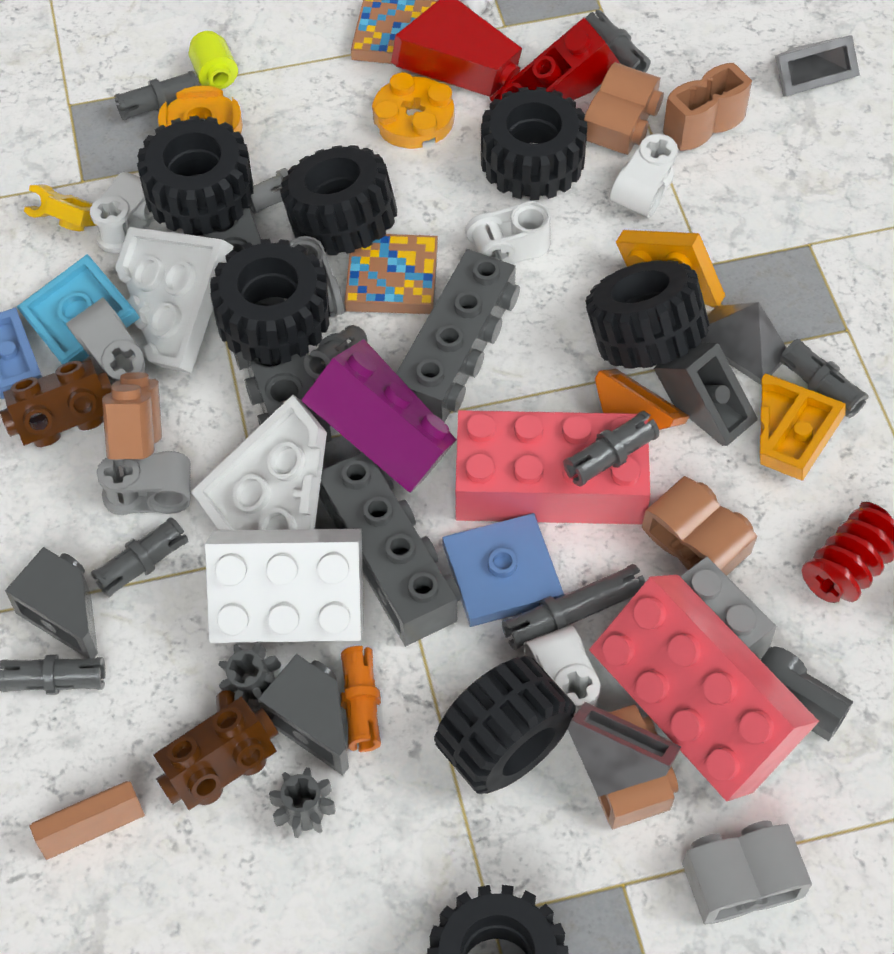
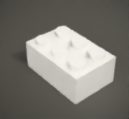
[205,529,364,643]

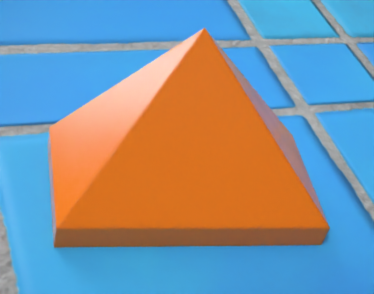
[595,369,690,430]

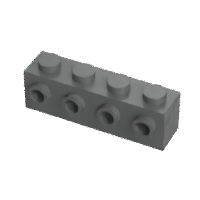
[396,249,520,422]
[319,452,461,647]

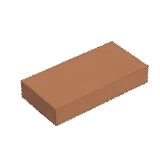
[29,781,145,860]

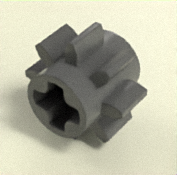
[218,642,282,704]
[269,767,336,838]

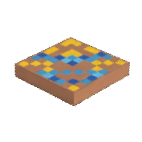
[351,0,438,64]
[345,234,438,314]

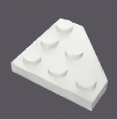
[115,227,234,373]
[191,395,327,531]

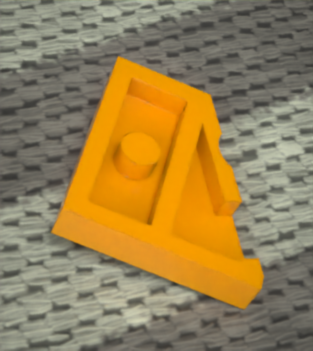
[616,230,725,308]
[760,373,846,481]

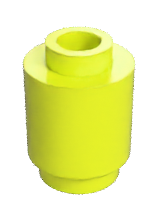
[188,31,238,89]

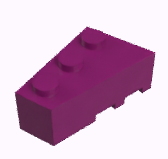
[301,339,457,493]

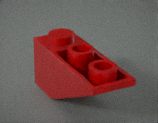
[490,17,621,101]

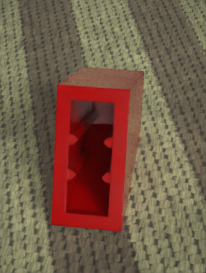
[391,0,522,97]

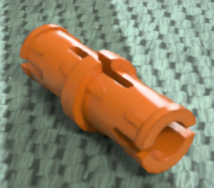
[340,646,381,752]

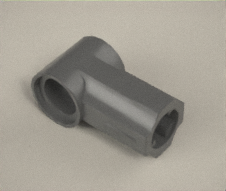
[761,646,853,741]

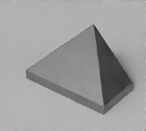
[775,35,860,96]
[701,302,786,385]
[568,702,681,797]

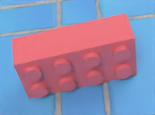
[455,410,651,525]
[589,574,819,801]

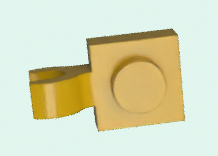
[24,184,97,231]

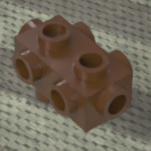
[0,359,111,447]
[153,690,279,810]

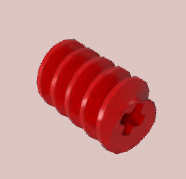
[801,502,894,603]

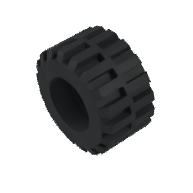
[481,87,587,200]
[137,116,254,235]
[280,145,397,255]
[210,239,330,364]
[585,260,710,369]
[434,656,576,794]
[427,885,569,954]

